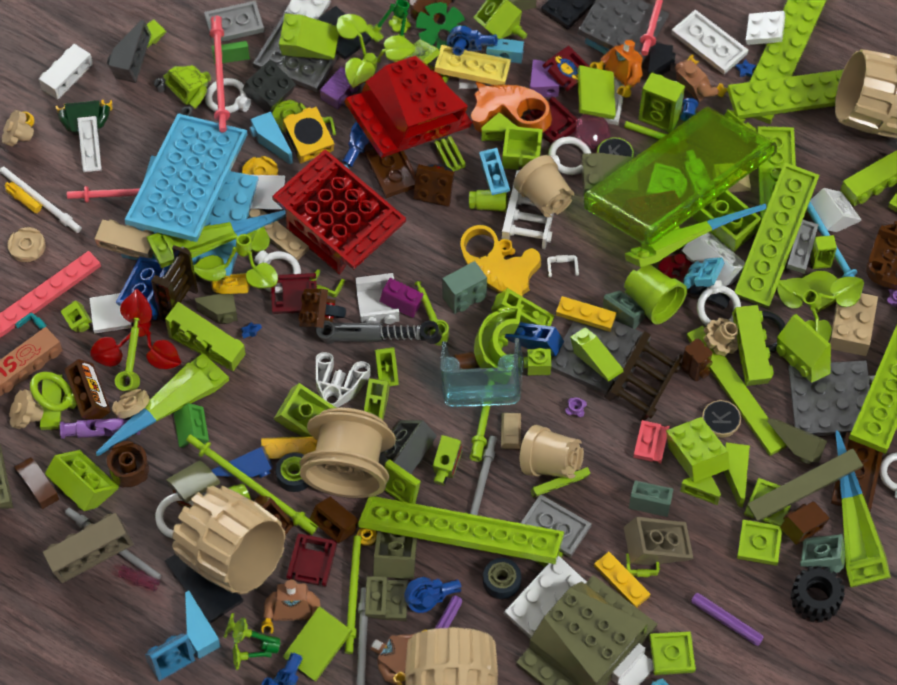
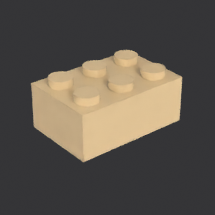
[829,293,878,356]

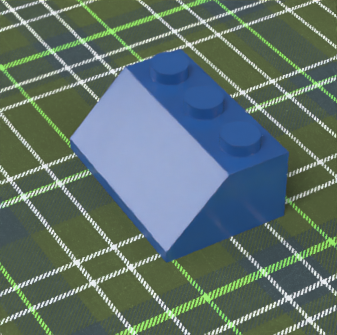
[116,257,171,320]

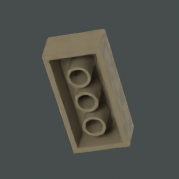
[43,513,134,584]

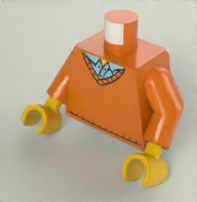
[590,40,643,98]

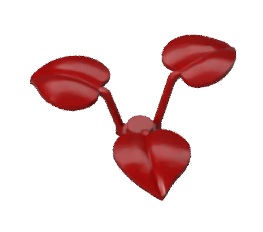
[90,289,182,369]

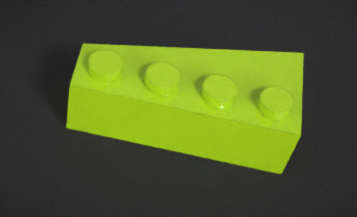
[165,302,246,371]

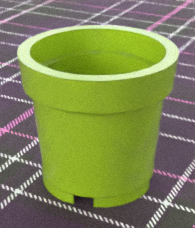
[624,264,687,324]

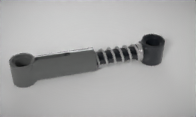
[316,320,442,344]

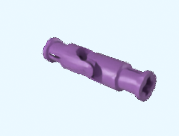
[60,418,141,439]

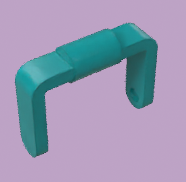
[15,313,48,330]

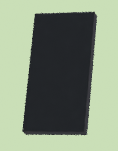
[165,554,244,624]

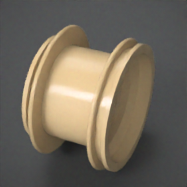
[300,408,396,498]

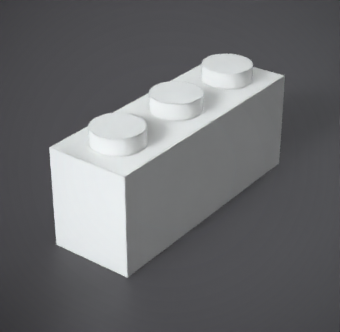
[39,44,93,100]

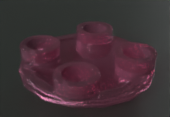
[575,114,610,148]

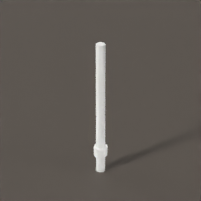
[0,166,82,233]

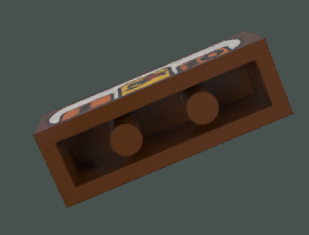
[64,359,111,420]

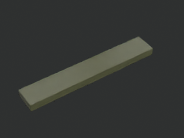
[748,449,863,522]

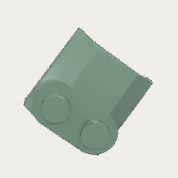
[800,534,845,573]

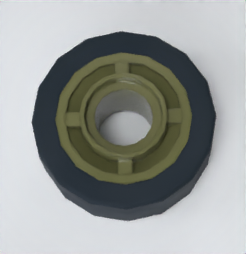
[483,558,521,599]

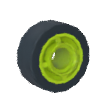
[275,452,309,492]

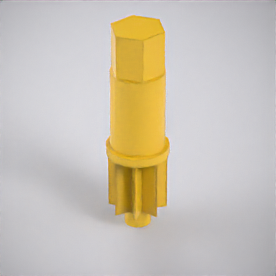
[4,182,42,213]

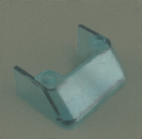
[440,338,523,407]

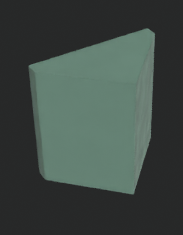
[602,290,646,329]
[629,480,674,517]

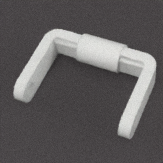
[547,255,579,277]

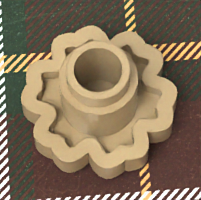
[2,110,34,147]
[704,318,738,356]
[9,389,43,429]

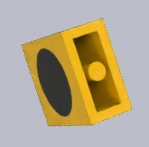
[283,107,334,164]

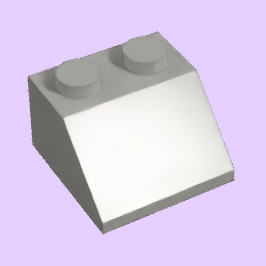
[810,188,861,232]

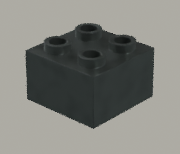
[242,59,296,113]

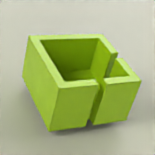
[502,126,543,170]

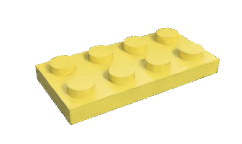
[434,45,511,85]

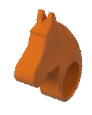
[471,82,552,132]

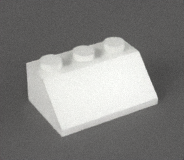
[682,232,746,286]

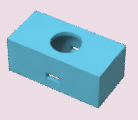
[486,39,524,63]

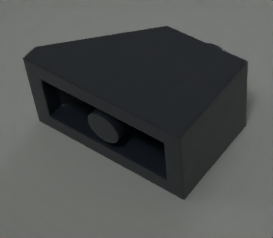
[647,43,676,79]

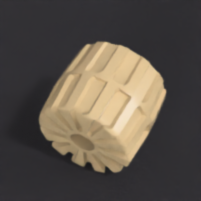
[835,49,897,139]
[172,486,286,594]
[405,628,498,685]

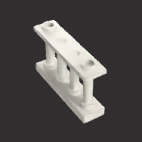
[502,170,554,249]

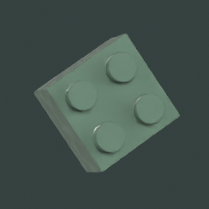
[442,261,487,314]

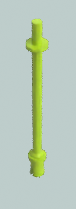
[469,335,508,462]
[186,434,318,536]

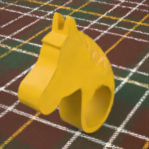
[460,225,541,297]

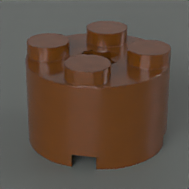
[107,441,149,488]

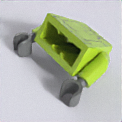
[154,65,211,117]

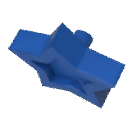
[735,59,756,77]
[240,322,262,339]

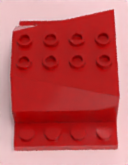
[344,56,472,158]
[272,149,406,275]

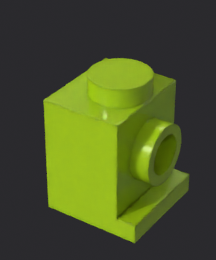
[61,300,92,332]

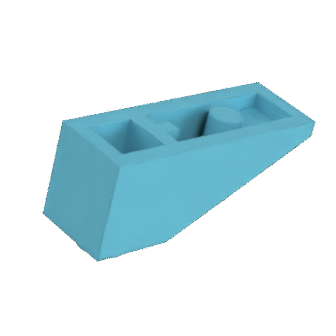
[249,112,293,164]
[479,148,510,195]
[185,591,221,659]

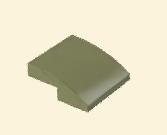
[166,460,220,503]
[365,576,408,621]

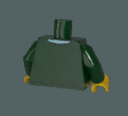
[56,100,112,136]

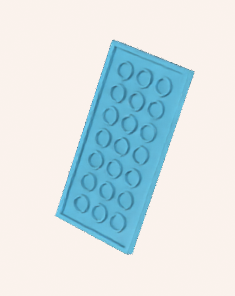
[125,114,247,242]

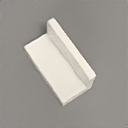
[611,643,653,685]

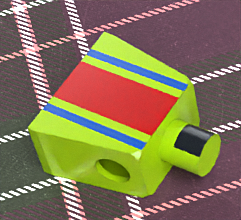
[433,435,462,486]

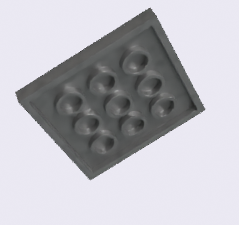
[577,0,669,62]
[253,12,339,92]
[551,321,651,400]
[788,360,870,436]

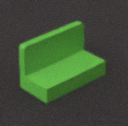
[212,41,250,64]
[174,403,209,448]

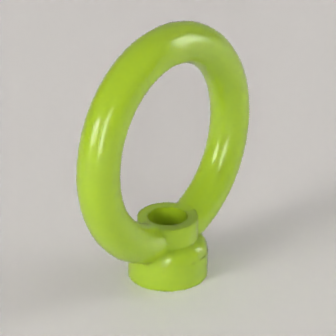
[30,372,77,412]

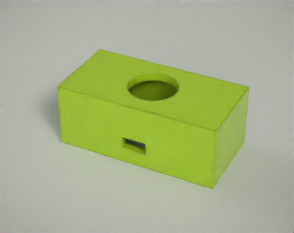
[810,235,837,269]

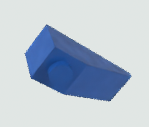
[505,322,564,356]
[211,446,273,478]

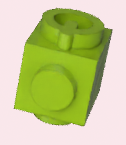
[523,348,551,375]

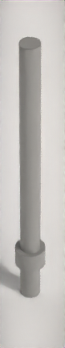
[470,436,497,515]
[65,507,161,582]
[357,588,368,685]

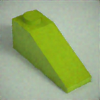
[491,288,555,326]
[570,327,624,382]
[364,378,391,420]
[724,442,750,507]

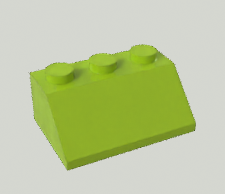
[776,314,831,383]
[45,450,119,511]

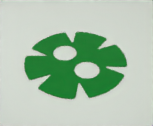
[416,2,467,51]

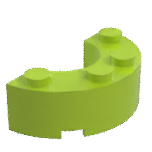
[474,306,522,385]

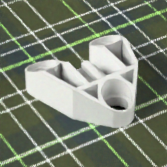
[316,352,371,408]

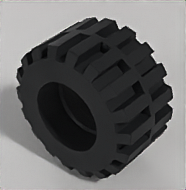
[790,566,845,623]

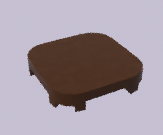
[866,221,897,290]

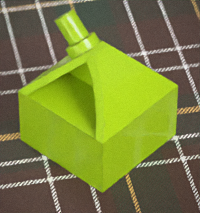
[473,0,528,40]

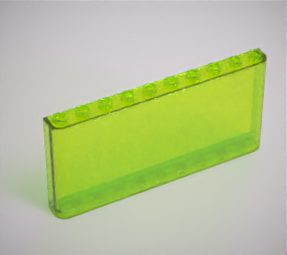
[584,107,777,247]

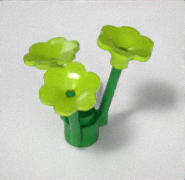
[365,0,411,42]
[224,613,280,670]

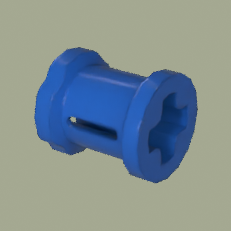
[680,98,698,122]

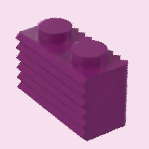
[379,278,424,318]

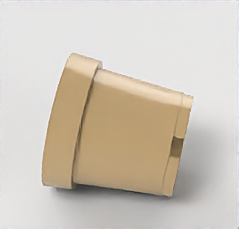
[513,155,574,217]
[520,425,584,479]

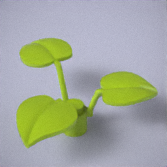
[337,14,416,88]
[193,227,278,288]
[777,277,864,342]

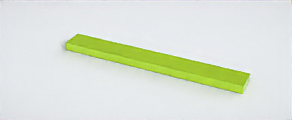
[686,326,787,456]

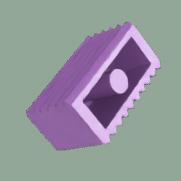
[320,66,360,109]

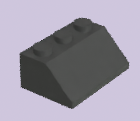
[379,420,437,475]

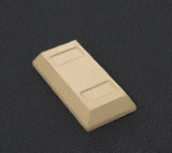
[501,413,521,449]

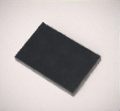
[317,6,371,60]

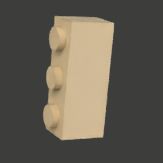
[95,219,154,258]

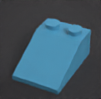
[145,634,195,681]

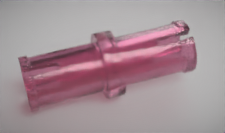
[118,565,160,592]

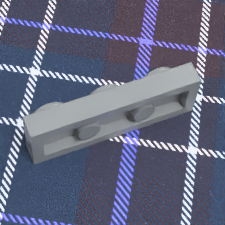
[786,220,819,273]

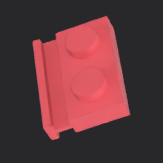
[633,420,670,464]

